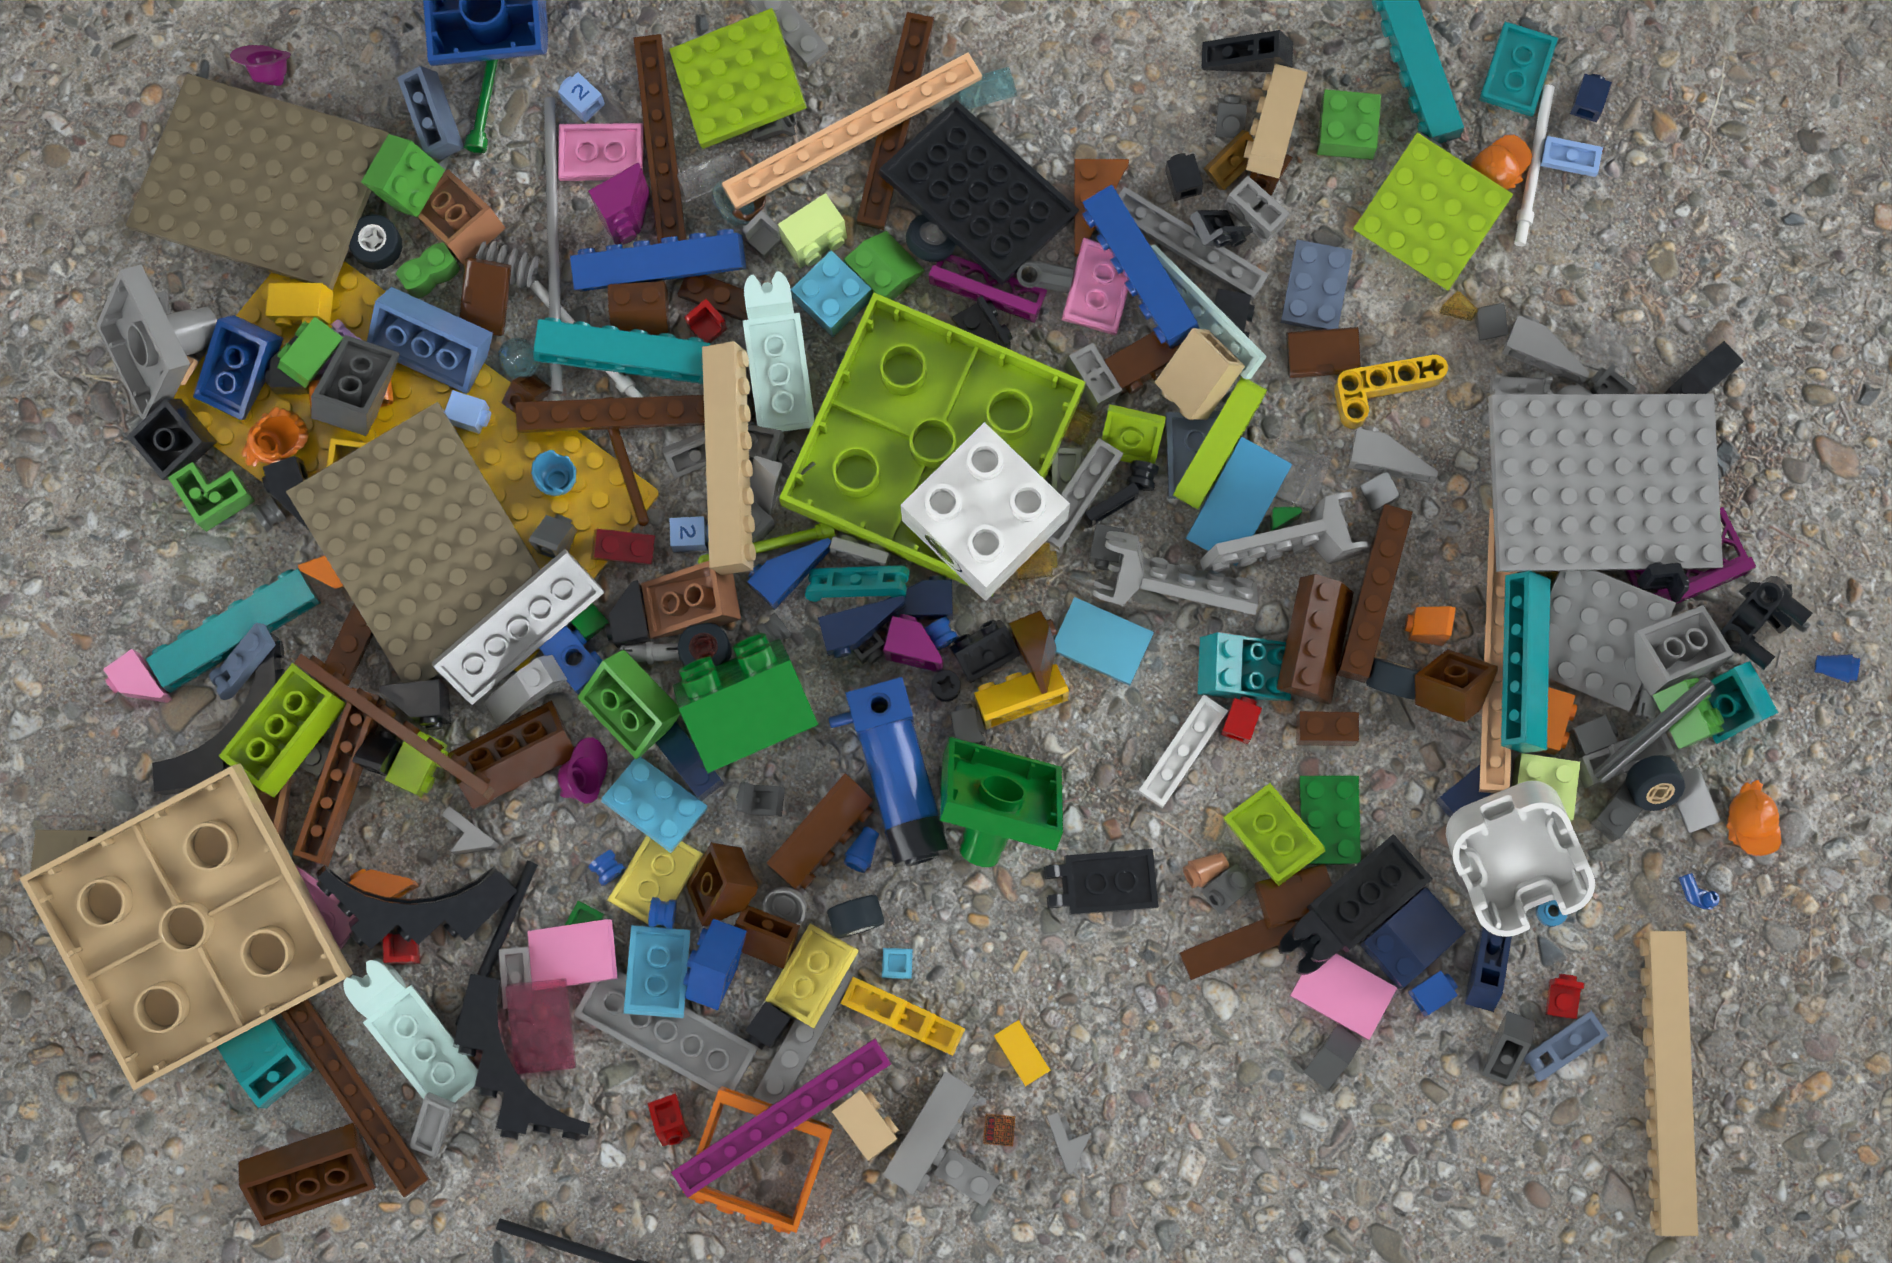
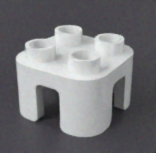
[1446,781,1595,937]

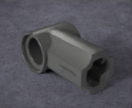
[1016,258,1073,293]

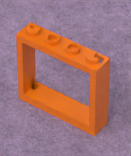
[682,1086,834,1234]

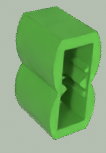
[396,242,460,299]

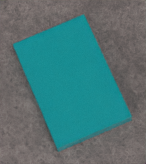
[1479,21,1558,117]

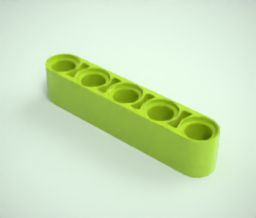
[1173,377,1267,510]

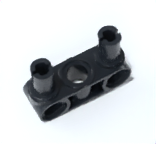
[1720,576,1813,670]

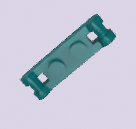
[805,566,910,602]

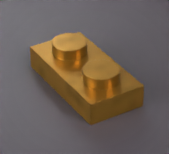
[1203,130,1254,191]

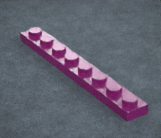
[671,1038,892,1198]

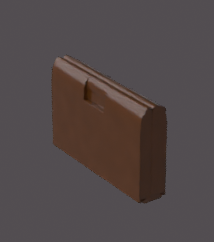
[459,258,512,336]
[1286,327,1361,378]
[1255,864,1332,929]

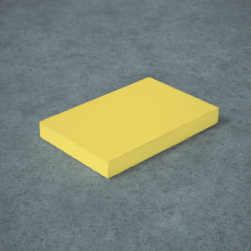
[607,835,704,928]
[765,923,859,1029]

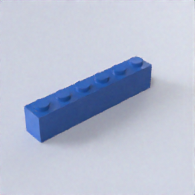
[1082,185,1200,349]
[570,229,747,292]

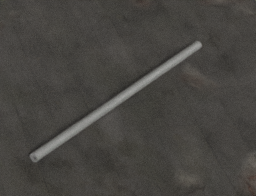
[544,97,563,394]

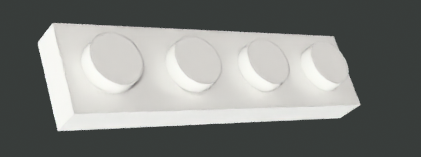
[1138,695,1228,808]

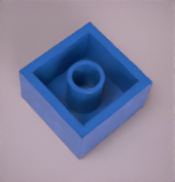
[683,919,747,1010]

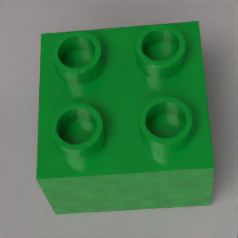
[673,633,819,773]

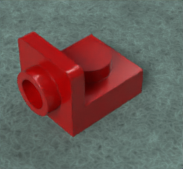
[1545,974,1585,1020]
[647,1093,691,1146]

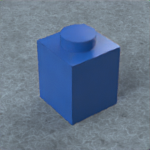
[1408,970,1458,1017]

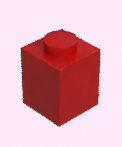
[1220,696,1262,745]

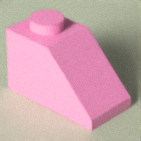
[103,649,172,703]

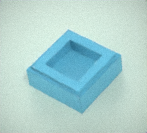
[882,948,913,979]

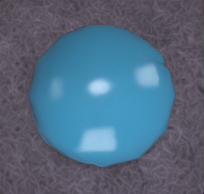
[531,450,577,496]

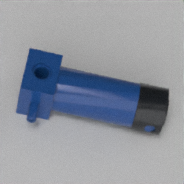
[828,677,950,867]

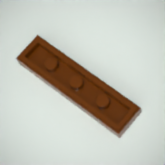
[1179,918,1296,981]

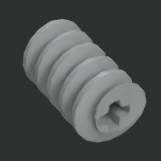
[476,240,539,289]

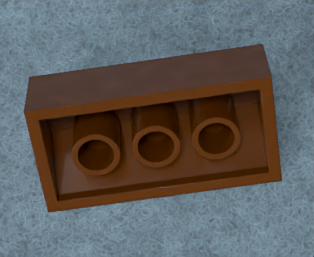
[1277,574,1354,705]
[448,700,575,809]
[767,773,874,891]
[238,1123,376,1227]

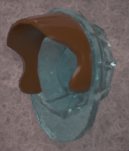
[711,180,766,226]

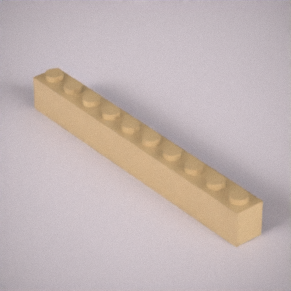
[1639,931,1698,1236]

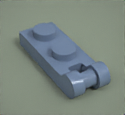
[209,622,276,700]
[1524,1010,1609,1082]

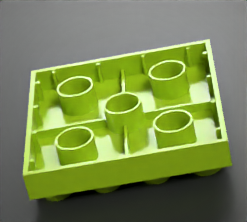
[779,293,1086,597]

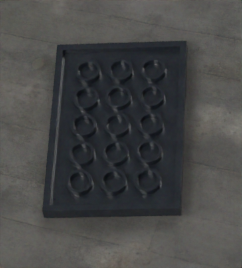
[878,100,1079,286]

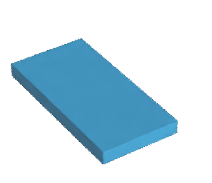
[1185,437,1292,566]

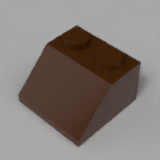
[608,281,670,336]
[1415,649,1498,723]
[686,842,758,927]

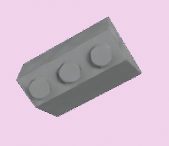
[1634,605,1734,697]

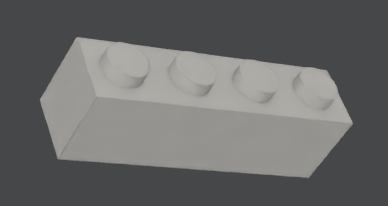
[882,1071,978,1195]

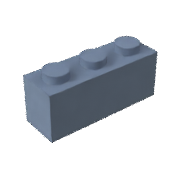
[397,66,464,160]

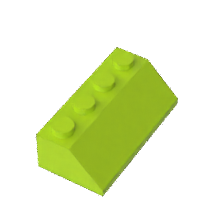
[219,663,346,798]

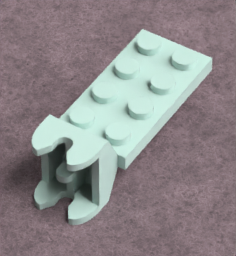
[743,271,815,432]
[343,958,478,1102]

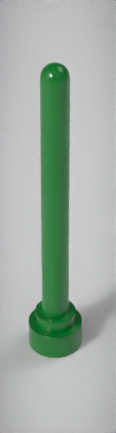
[464,59,498,153]

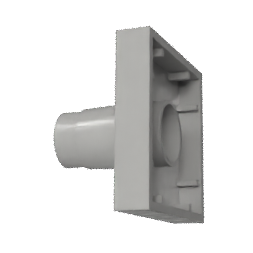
[96,264,217,421]

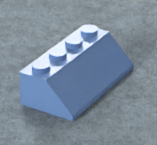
[367,287,493,394]

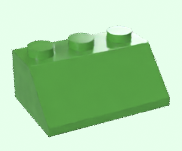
[577,649,681,759]

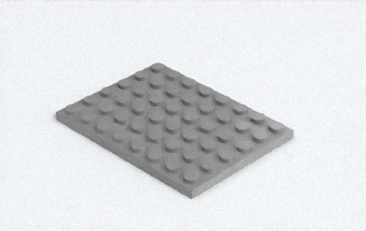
[1488,394,1723,572]

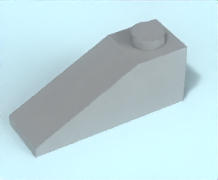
[1502,315,1590,385]
[1348,426,1438,484]
[484,655,567,727]

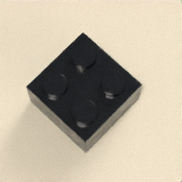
[126,398,217,480]

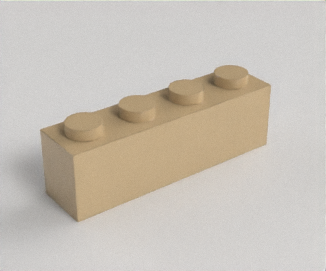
[1244,64,1308,178]

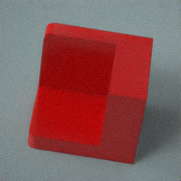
[684,299,727,343]
[383,933,420,965]

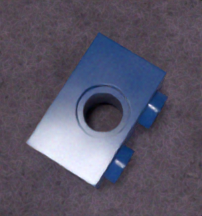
[539,626,603,695]

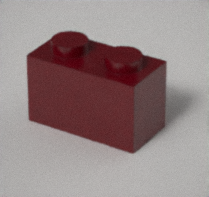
[591,528,655,566]

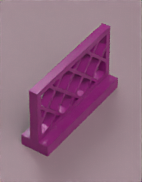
[1625,507,1757,605]

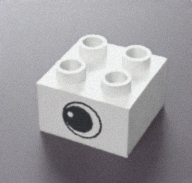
[901,422,1070,601]

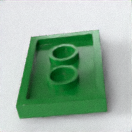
[1299,776,1361,865]

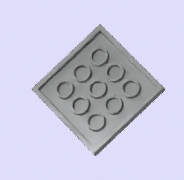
[1549,571,1676,711]

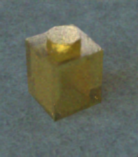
[1017,543,1058,580]

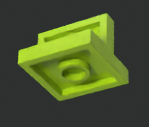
[1102,404,1166,464]

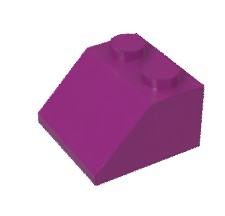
[884,614,943,673]

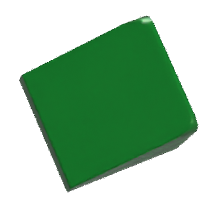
[1270,507,1302,531]
[570,603,609,642]

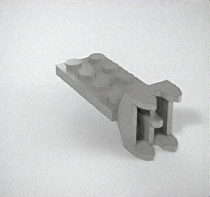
[1200,492,1369,573]
[1093,531,1258,615]

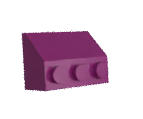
[588,163,651,245]

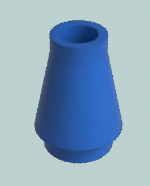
[1814,654,1860,683]
[844,827,879,873]

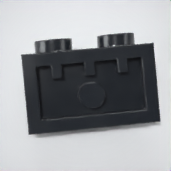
[952,296,1013,350]
[949,620,1021,683]

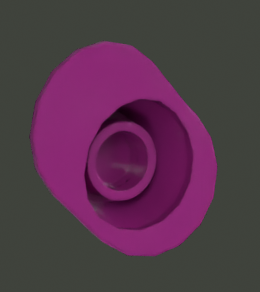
[230,45,291,86]
[558,737,608,804]

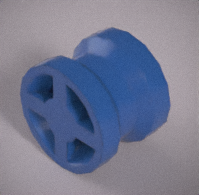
[924,617,959,651]
[588,849,626,886]
[648,897,677,929]

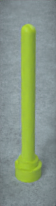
[698,523,835,564]

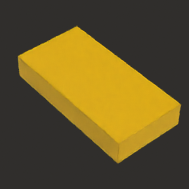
[994,1020,1051,1087]

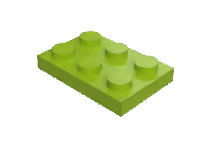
[1223,783,1325,886]

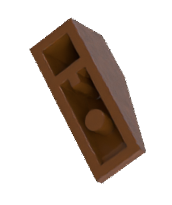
[1008,610,1057,694]

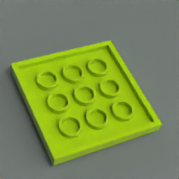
[669,8,807,149]
[1353,132,1513,291]

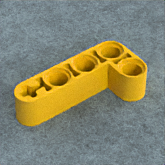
[1334,355,1448,429]

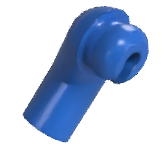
[1679,873,1720,910]

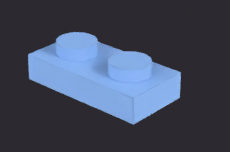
[1540,136,1603,177]

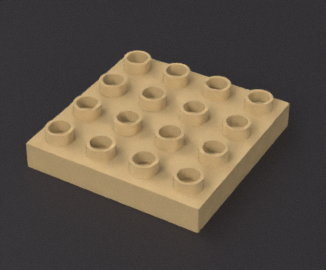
[19,763,353,1091]

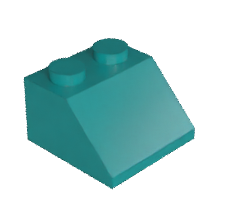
[1708,661,1779,744]

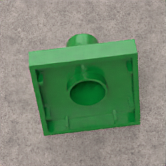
[940,737,1063,867]

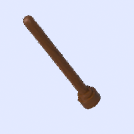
[602,397,649,526]

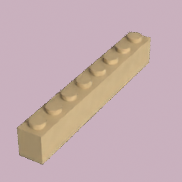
[702,341,756,575]

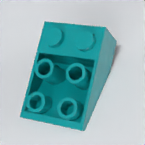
[1198,632,1291,701]
[217,1017,313,1109]

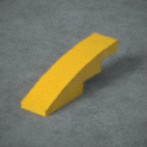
[840,977,965,1056]

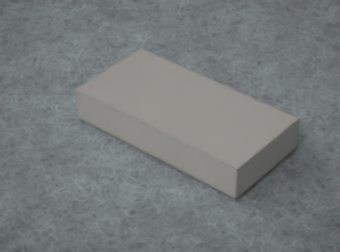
[408,1092,456,1158]

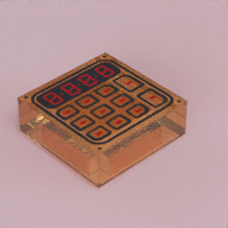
[983,1114,1016,1147]

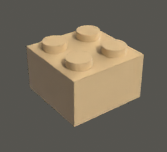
[832,1090,900,1161]

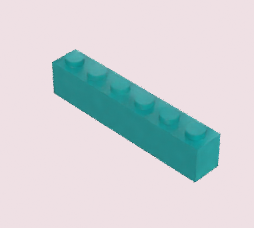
[1372,0,1465,144]
[533,317,710,384]
[146,568,321,693]
[1501,571,1551,753]

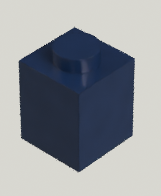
[1570,74,1612,123]

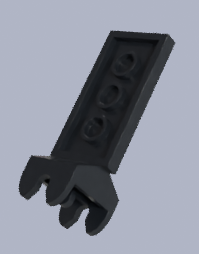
[1278,834,1433,975]

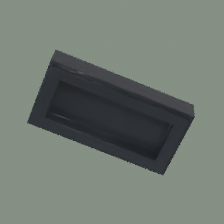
[1084,482,1140,527]

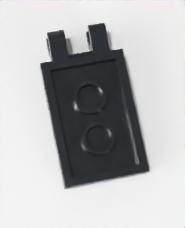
[1044,849,1159,915]

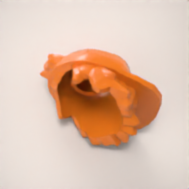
[1470,135,1532,190]
[242,407,309,467]
[1726,780,1781,856]

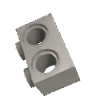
[1224,176,1290,244]

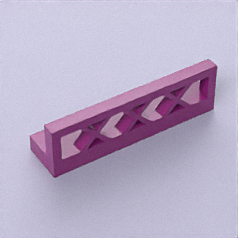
[929,254,1047,323]

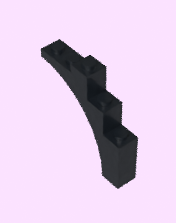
[152,633,285,795]
[316,865,517,949]
[453,974,590,1141]

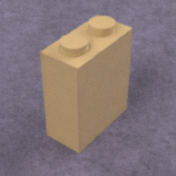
[1155,328,1245,420]

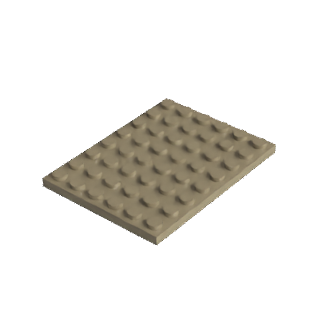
[125,73,390,290]
[286,402,540,683]

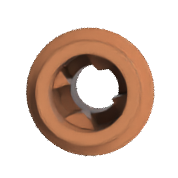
[1183,852,1229,888]

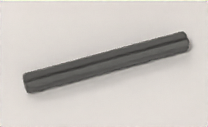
[1594,677,1715,783]

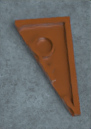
[1074,159,1129,257]

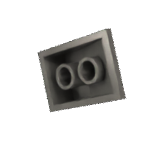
[311,335,400,436]

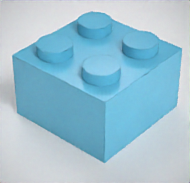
[791,250,872,337]

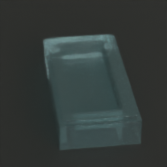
[958,67,1017,110]

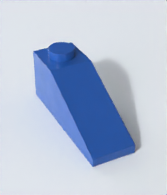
[747,538,831,610]

